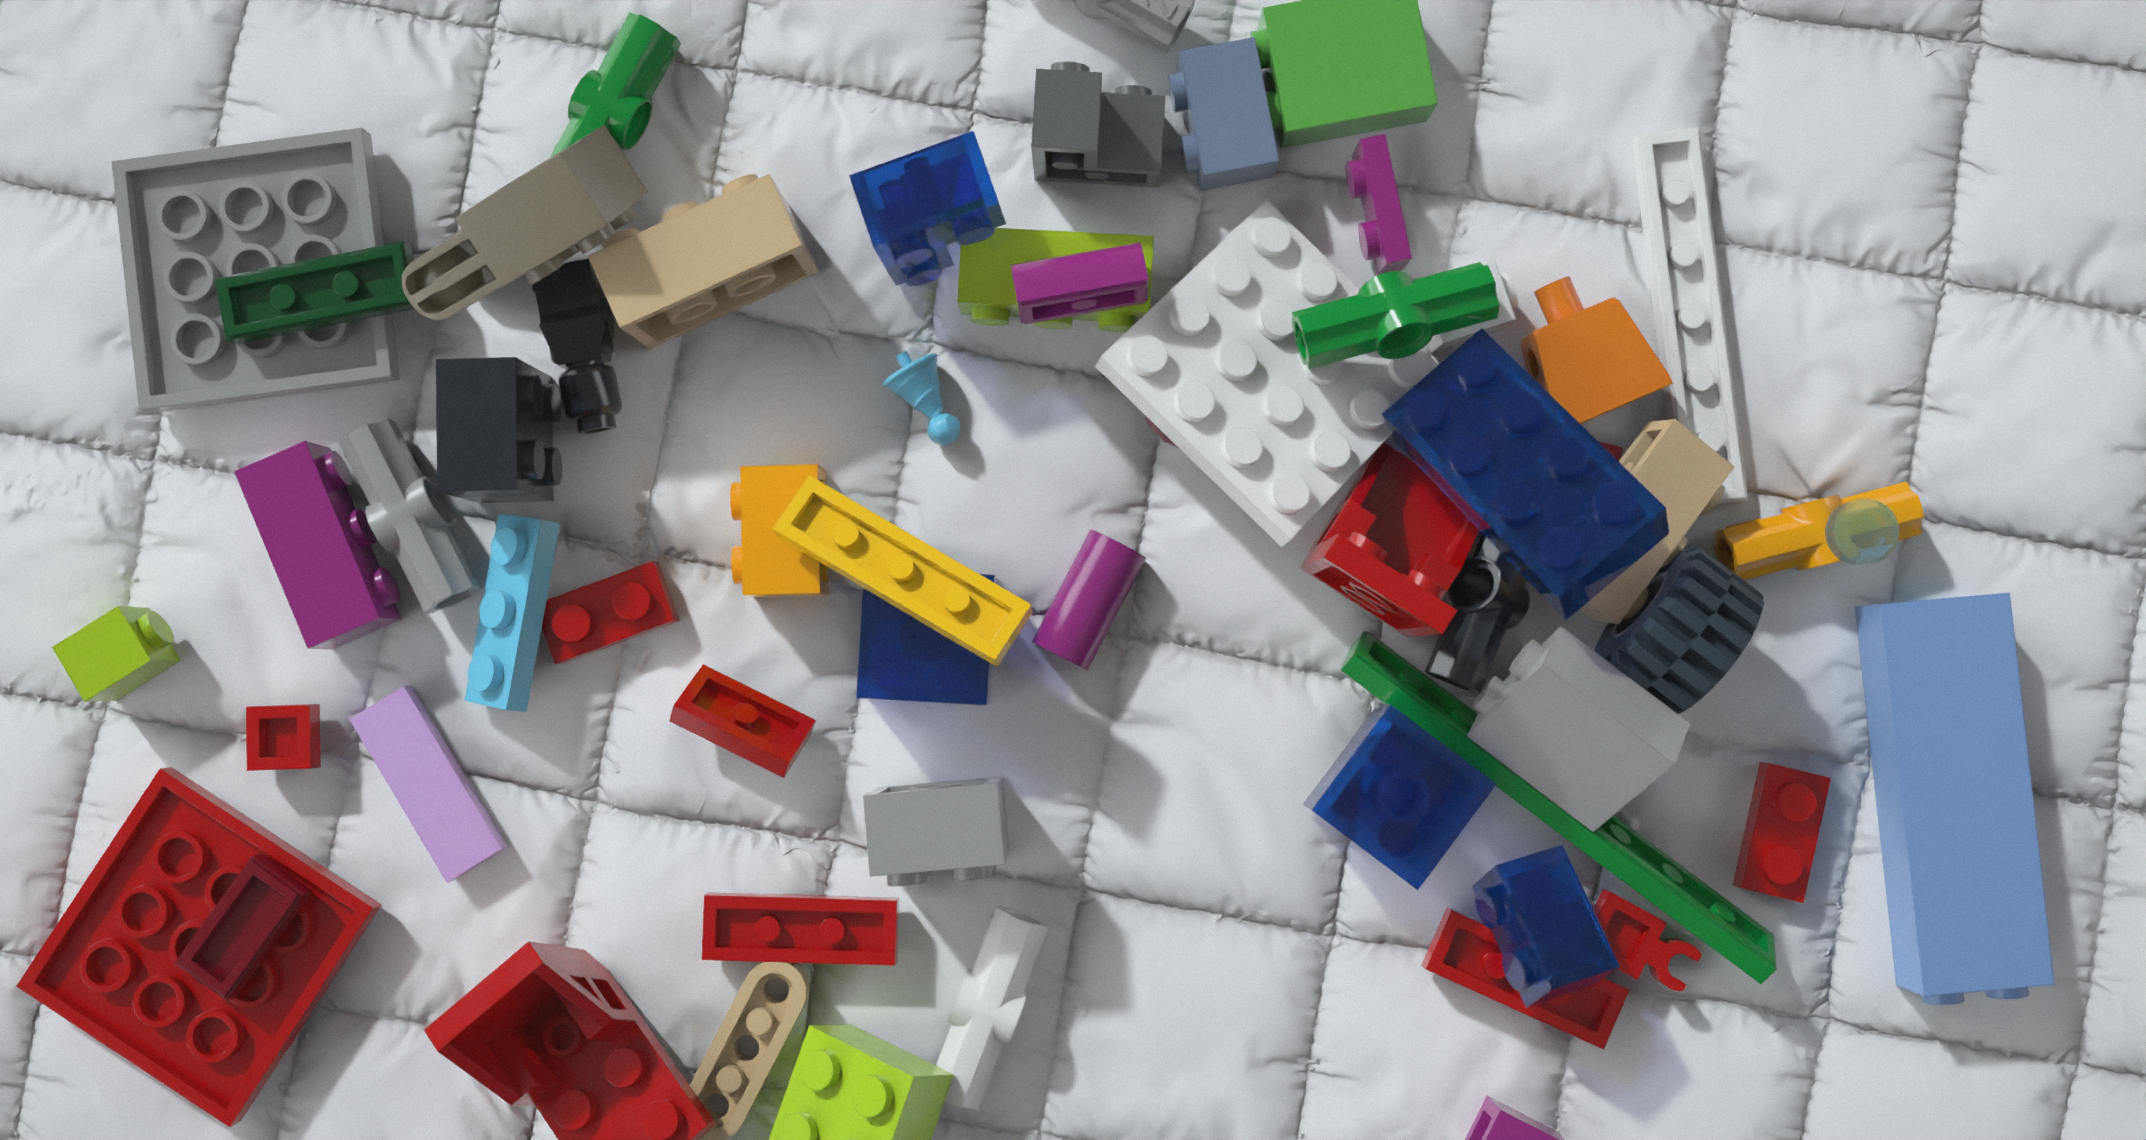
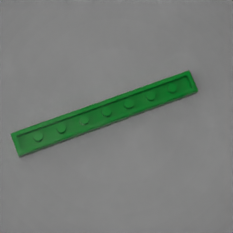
[1341,631,1777,984]

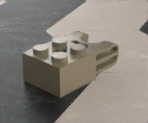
[402,125,648,320]

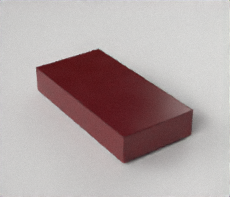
[175,854,313,1001]

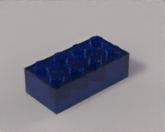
[1382,328,1669,620]

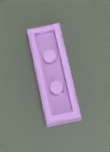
[349,686,508,883]

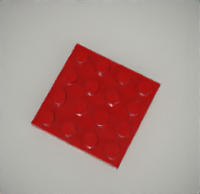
[16,767,382,1127]

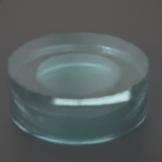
[1825,498,1899,565]

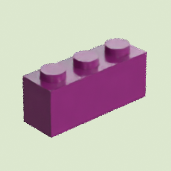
[234,441,402,650]

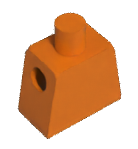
[1521,276,1673,439]

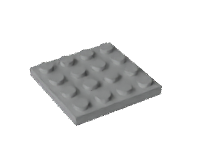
[111,128,400,413]

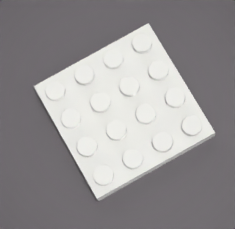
[1095,200,1448,547]

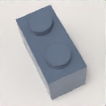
[1168,37,1279,191]

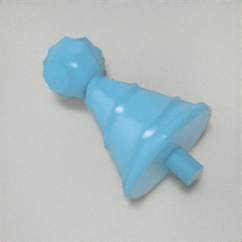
[882,351,961,446]

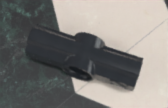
[1425,494,1553,693]

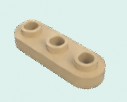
[690,962,810,1140]

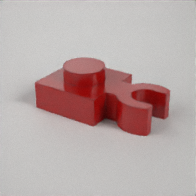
[1574,889,1702,991]

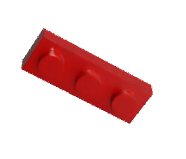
[702,892,900,966]
[1421,907,1630,1050]

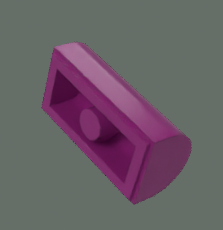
[1011,242,1148,325]
[1032,529,1146,671]

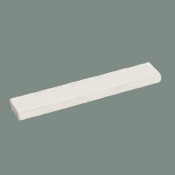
[1631,127,1748,505]

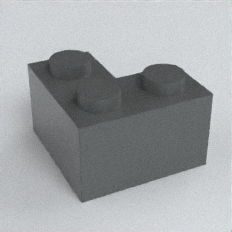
[1031,62,1165,188]

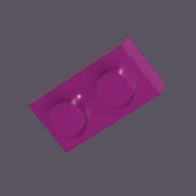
[1345,134,1412,275]

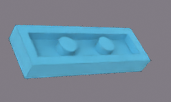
[465,513,560,712]

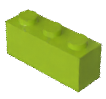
[957,226,1154,332]

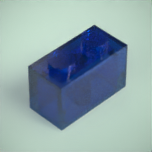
[1472,845,1620,1008]

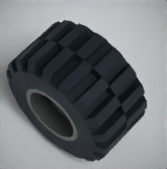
[1594,544,1764,714]

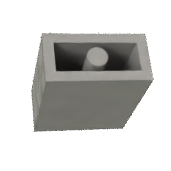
[1467,626,1690,832]

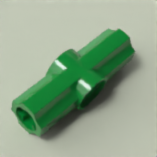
[550,12,681,158]
[1292,262,1500,369]

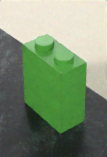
[1250,0,1438,149]

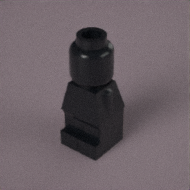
[531,258,622,434]

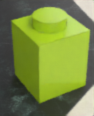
[52,606,181,702]

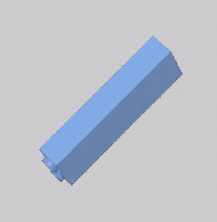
[1855,592,2055,1005]

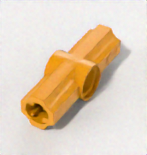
[1714,482,1924,580]

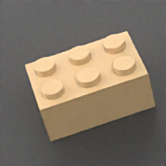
[588,174,819,349]

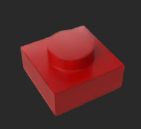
[246,704,321,771]

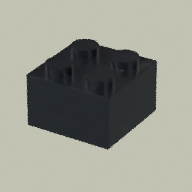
[436,357,562,503]

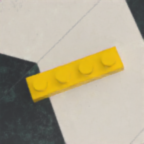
[772,475,1033,667]

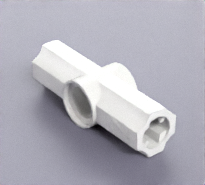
[936,905,1048,1111]

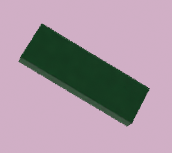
[215,241,415,345]

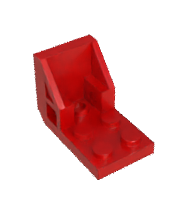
[1300,442,1489,637]
[424,941,717,1140]

